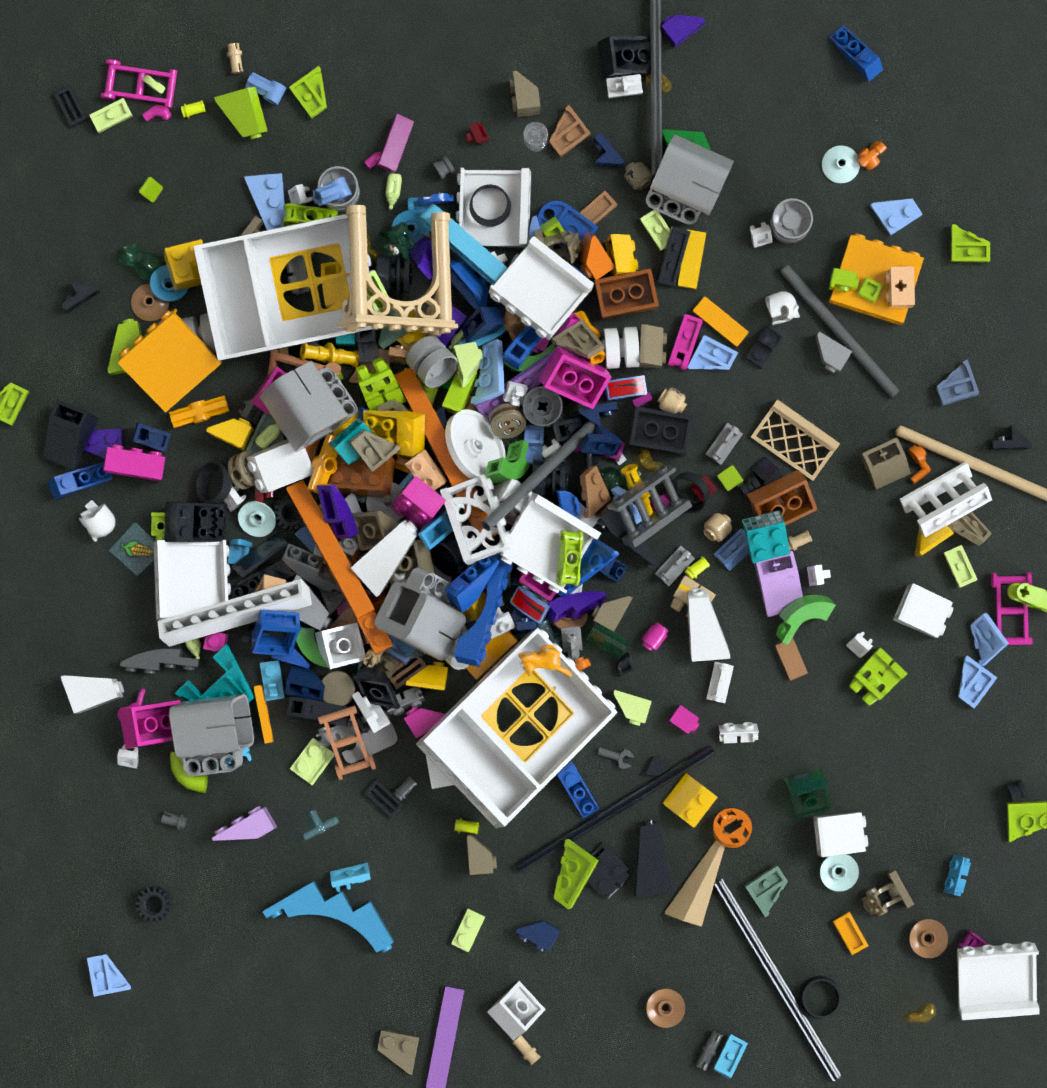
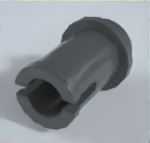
[393,777,417,801]
[161,811,187,830]

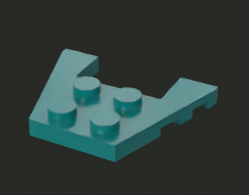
[175,644,254,702]

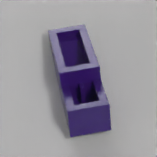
[317,484,358,539]
[546,591,607,624]

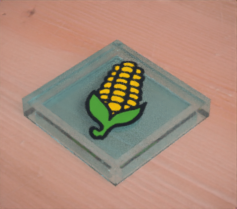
[109,522,156,576]

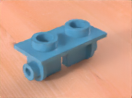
[944,854,971,896]

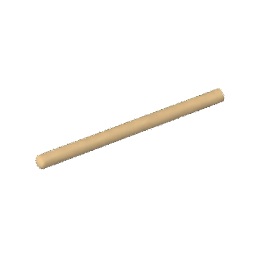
[896,426,1047,501]

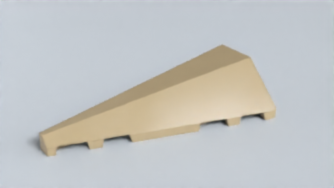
[664,831,729,927]

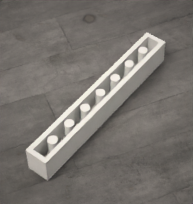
[158,579,312,647]

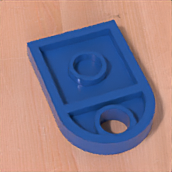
[538,201,599,255]

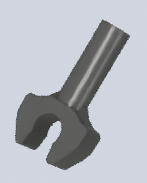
[597,747,634,769]

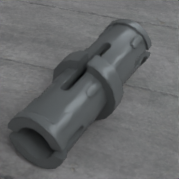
[695,1030,723,1071]

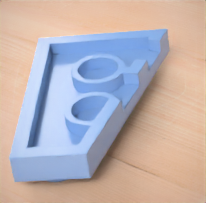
[244,173,285,231]
[471,339,504,405]

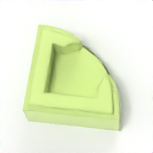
[142,75,165,94]

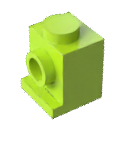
[829,268,859,292]
[151,512,165,540]

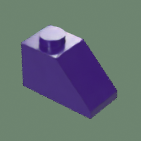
[661,14,705,48]

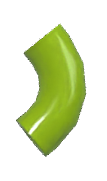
[170,751,208,793]

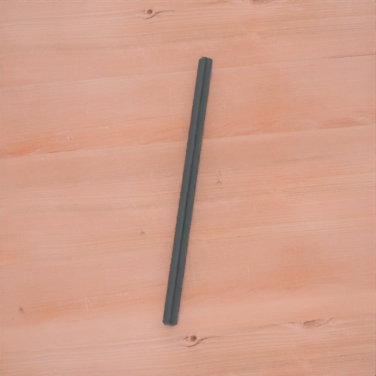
[650,0,662,176]

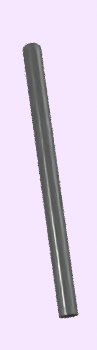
[780,265,900,398]
[481,421,596,531]

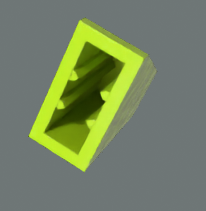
[214,87,268,140]
[108,319,142,376]
[442,372,478,414]

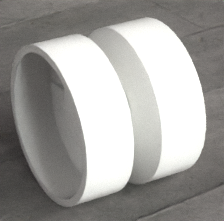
[602,327,639,369]

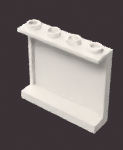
[456,168,531,247]
[489,236,594,340]
[498,492,601,593]
[154,540,231,620]
[957,942,1039,1020]

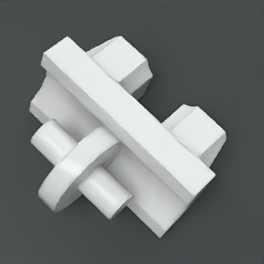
[606,74,643,98]

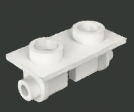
[706,662,734,703]
[718,722,759,743]

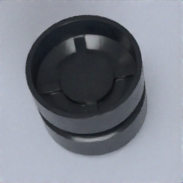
[430,531,481,577]

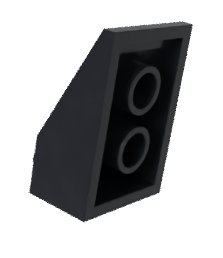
[598,36,663,79]

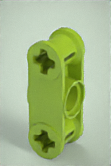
[282,203,338,227]
[556,529,583,586]
[1007,583,1047,612]

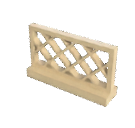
[751,399,840,481]

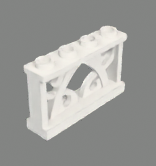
[440,474,512,565]

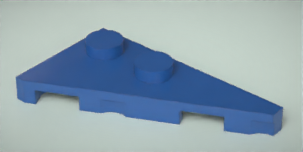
[557,538,619,596]

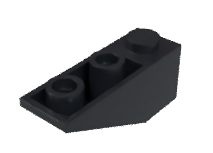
[286,697,350,727]

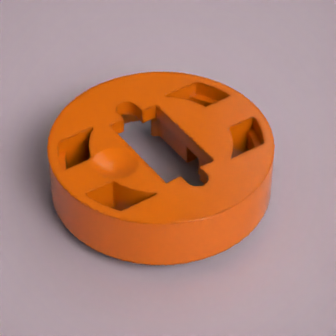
[713,808,752,848]

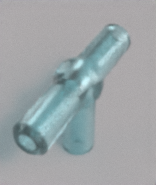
[303,810,339,840]

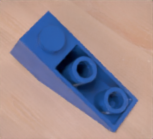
[829,25,883,82]
[48,462,113,500]
[444,556,499,612]
[557,760,600,818]

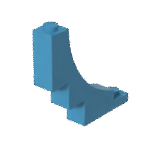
[263,881,394,953]

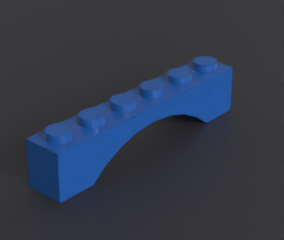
[503,265,588,370]
[454,553,513,667]

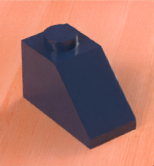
[461,307,505,342]
[285,665,325,702]

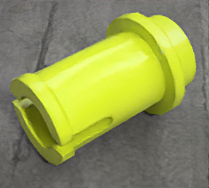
[181,100,206,118]
[685,557,710,579]
[454,818,479,834]

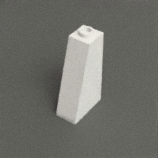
[351,520,418,597]
[687,588,730,662]

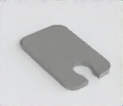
[335,710,398,763]

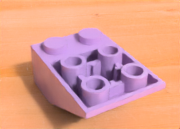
[754,551,803,617]
[212,806,277,841]

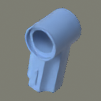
[245,73,286,105]
[313,177,352,206]

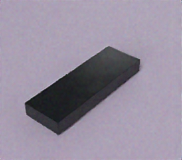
[656,226,691,287]

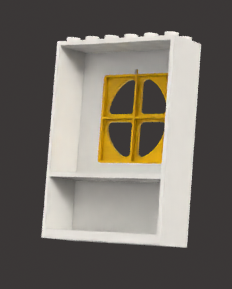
[194,214,371,361]
[416,628,617,828]

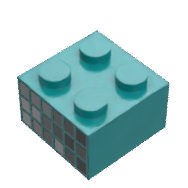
[742,510,790,563]

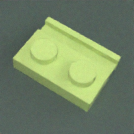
[290,738,335,785]

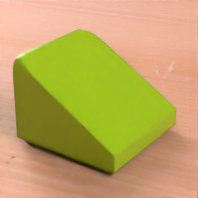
[139,177,163,202]
[540,217,564,245]

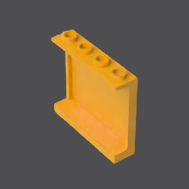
[828,234,924,326]
[117,308,222,413]

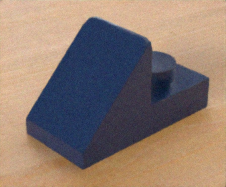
[594,133,625,168]
[578,401,617,427]
[131,422,171,452]
[579,425,622,456]
[511,609,536,634]

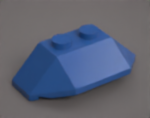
[450,259,488,311]

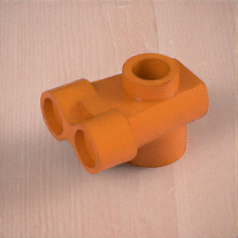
[856,140,887,171]

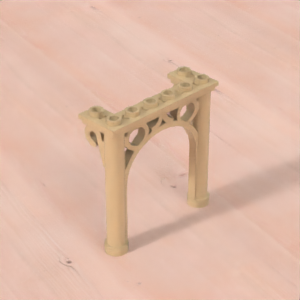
[337,205,458,337]

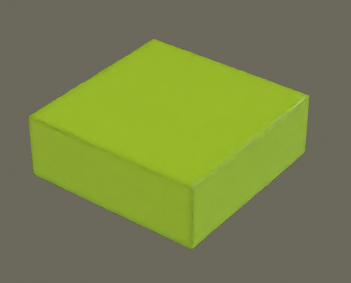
[857,277,883,303]
[717,465,744,492]

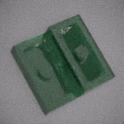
[585,622,630,659]

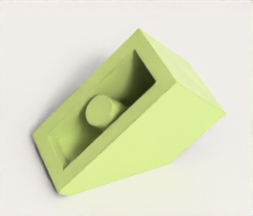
[452,342,483,388]
[613,690,652,726]

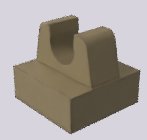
[378,652,401,679]

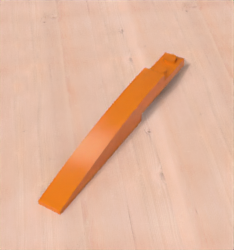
[394,368,498,541]
[286,480,393,655]

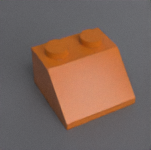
[579,232,615,280]

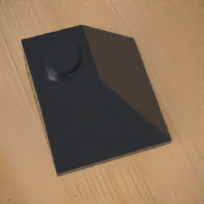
[355,662,400,709]

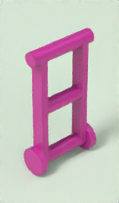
[100,59,177,109]
[991,572,1032,645]

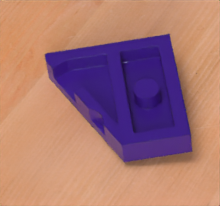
[84,428,123,459]

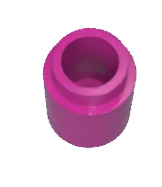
[641,622,668,651]

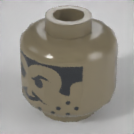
[624,162,652,190]

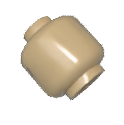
[658,387,687,414]
[704,513,732,542]

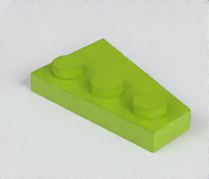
[1007,801,1047,842]
[554,839,599,909]

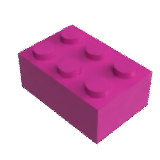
[539,346,612,409]
[103,444,165,482]
[390,476,446,529]
[119,700,180,749]

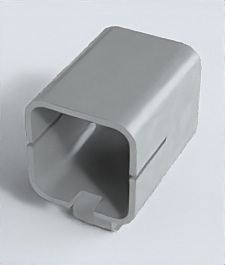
[646,135,734,224]
[260,361,357,452]
[375,567,466,661]
[169,694,254,776]

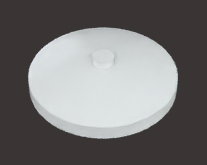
[445,409,506,479]

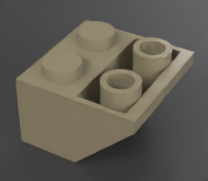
[510,71,540,117]
[859,438,911,490]

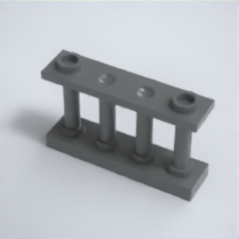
[607,465,692,548]

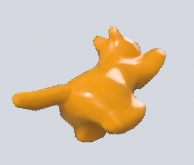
[518,644,572,677]

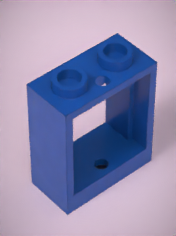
[251,610,300,656]

